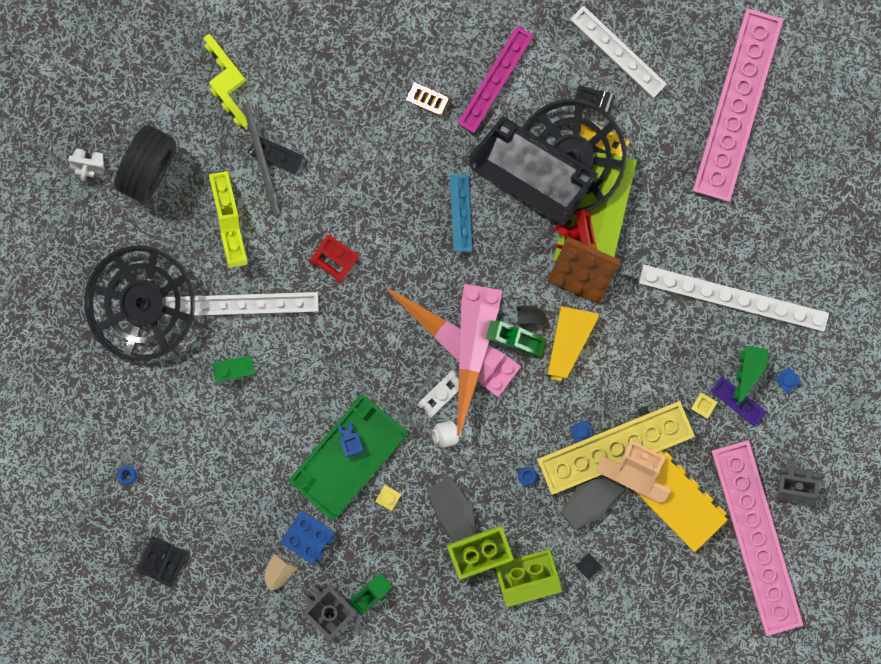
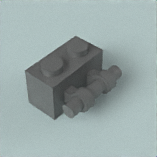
[776,466,820,506]

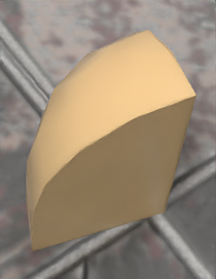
[264,554,297,590]

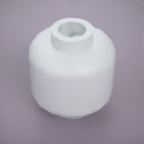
[432,421,461,448]

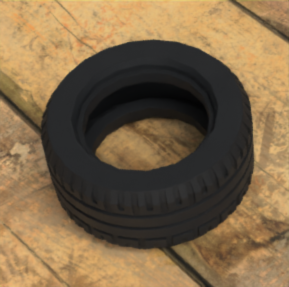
[114,125,176,202]

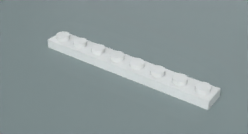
[165,292,319,317]

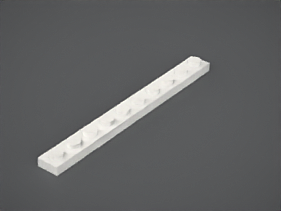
[639,265,829,332]

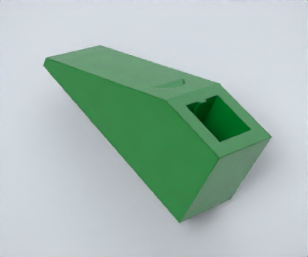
[733,346,769,405]

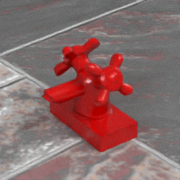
[552,209,597,249]

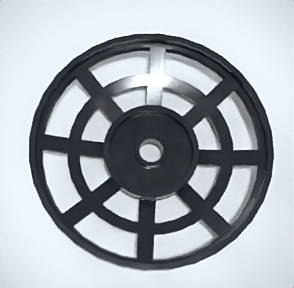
[522,99,627,215]
[84,246,195,361]

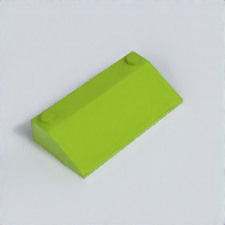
[553,152,637,261]

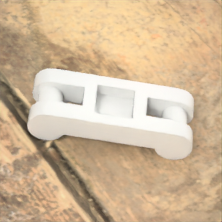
[417,370,459,418]

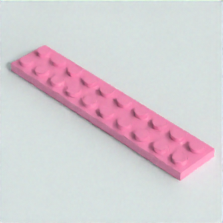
[692,8,783,202]
[711,440,803,636]

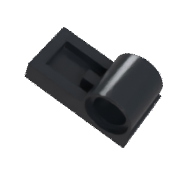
[575,85,616,114]

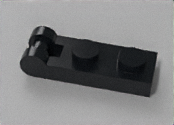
[247,136,304,173]

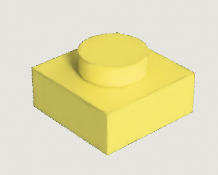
[691,392,717,419]
[375,485,401,511]

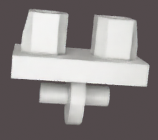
[68,149,105,181]

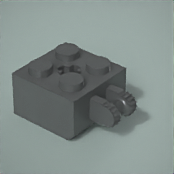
[300,582,358,641]

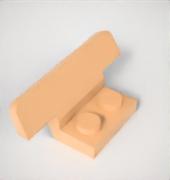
[597,440,671,503]

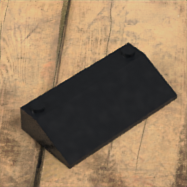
[469,116,598,225]

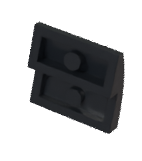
[136,535,188,587]

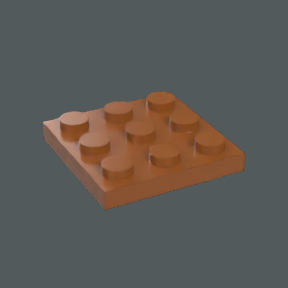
[547,237,621,304]

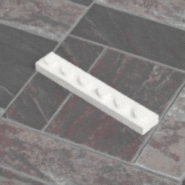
[570,6,666,98]

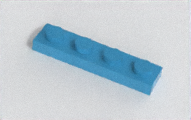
[450,174,472,252]

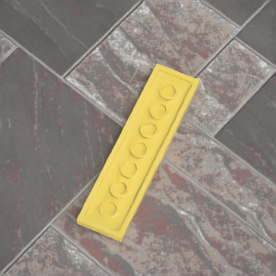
[537,401,695,495]

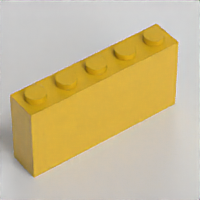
[635,451,728,552]

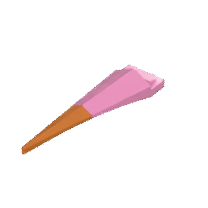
[457,284,502,437]
[387,289,521,397]

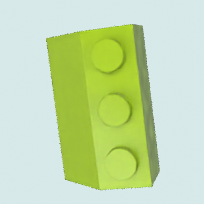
[447,525,514,580]
[495,549,562,607]

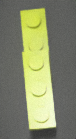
[203,34,249,129]
[209,171,247,268]

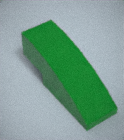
[486,321,547,357]

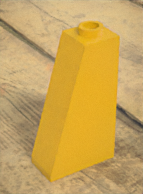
[547,306,599,381]

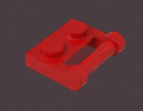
[309,234,360,284]

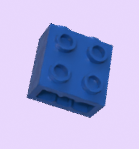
[280,509,335,564]

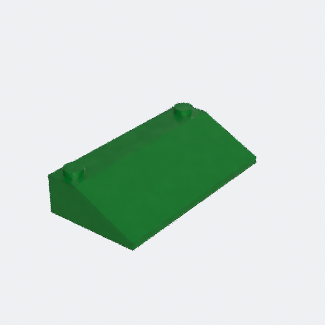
[288,393,409,521]

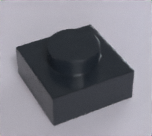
[575,553,602,580]

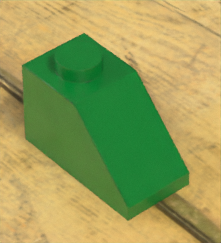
[212,356,255,382]
[348,573,393,616]

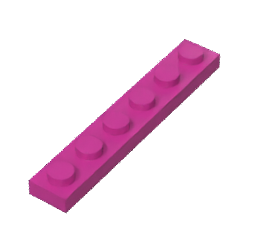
[458,26,534,134]

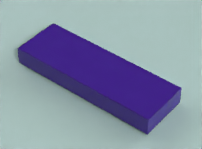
[710,376,766,427]

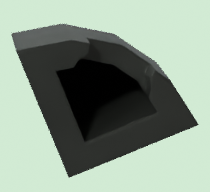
[517,305,548,324]

